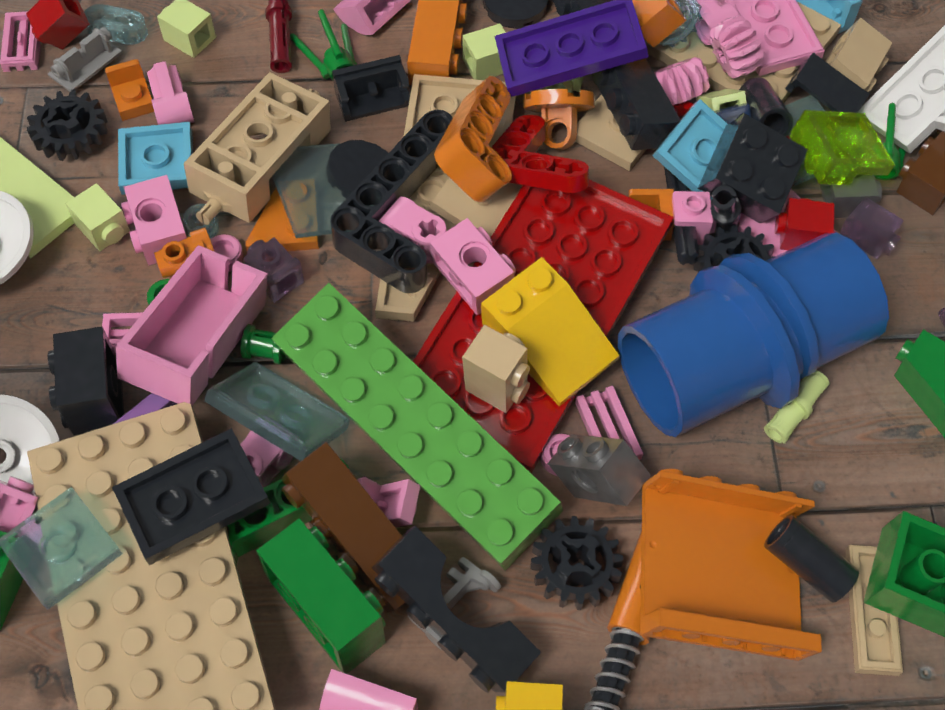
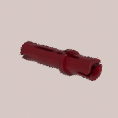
[265,0,292,73]

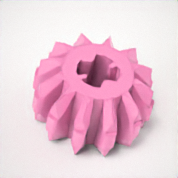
[710,15,764,79]
[654,57,710,105]

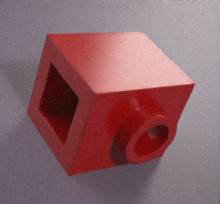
[26,0,90,50]
[774,198,834,250]

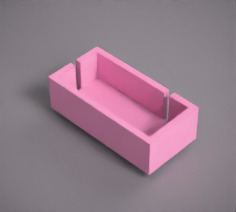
[116,245,268,406]

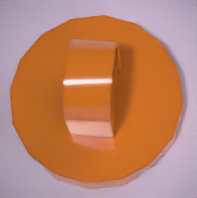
[524,89,595,150]

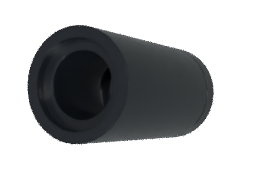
[739,77,793,137]
[764,515,859,603]

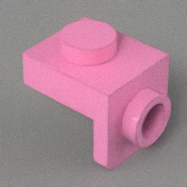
[672,191,716,245]
[0,476,39,538]
[357,477,420,527]

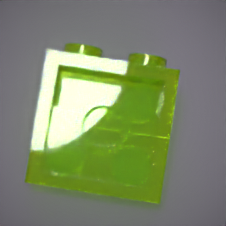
[790,110,895,185]

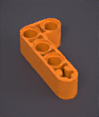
[434,76,512,203]

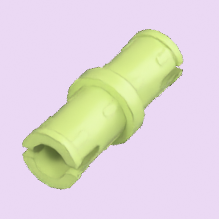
[764,370,830,443]

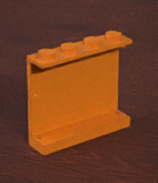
[640,469,822,661]

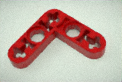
[491,115,589,193]

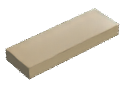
[845,545,903,676]

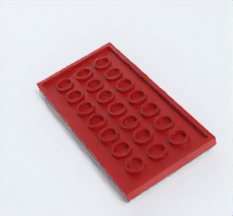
[413,179,674,473]

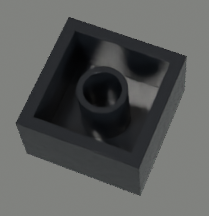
[697,113,808,223]
[47,326,124,436]

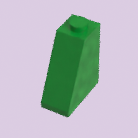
[894,329,945,438]

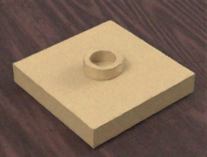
[575,94,647,171]
[429,177,523,237]

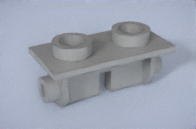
[48,27,123,92]

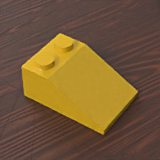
[481,257,620,406]

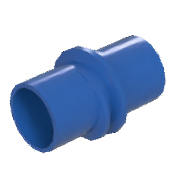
[618,232,889,437]

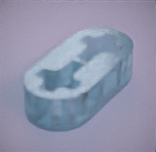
[84,4,148,45]

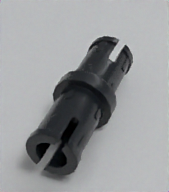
[711,185,742,233]

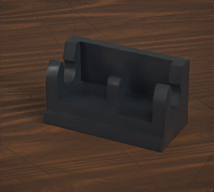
[785,53,869,130]
[332,55,410,122]

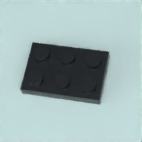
[112,428,271,566]

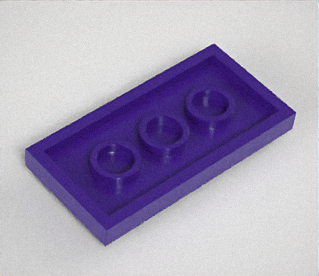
[494,0,648,97]

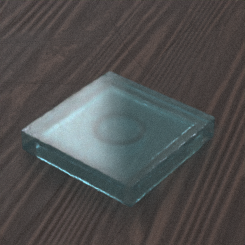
[0,487,123,610]

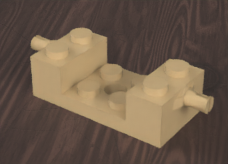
[184,72,331,225]

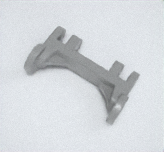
[408,557,501,650]

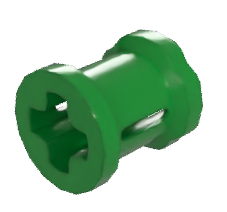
[241,324,286,364]

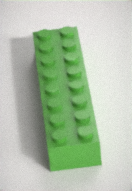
[271,283,563,571]

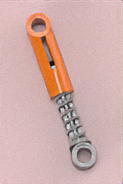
[584,530,650,710]

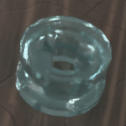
[183,204,219,239]

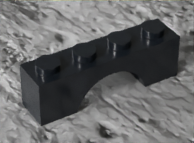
[371,526,541,693]

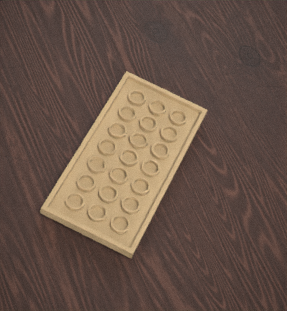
[27,402,276,710]

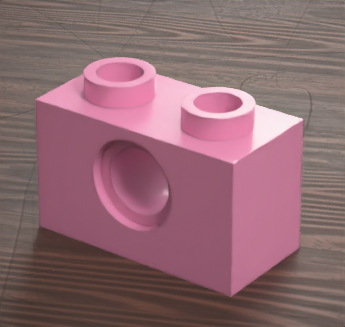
[121,175,187,266]
[430,218,516,315]

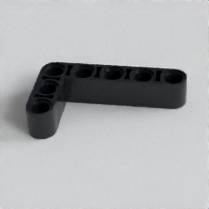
[330,110,453,293]

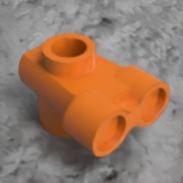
[154,227,215,279]

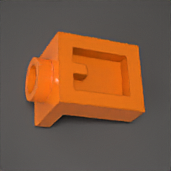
[105,59,154,121]

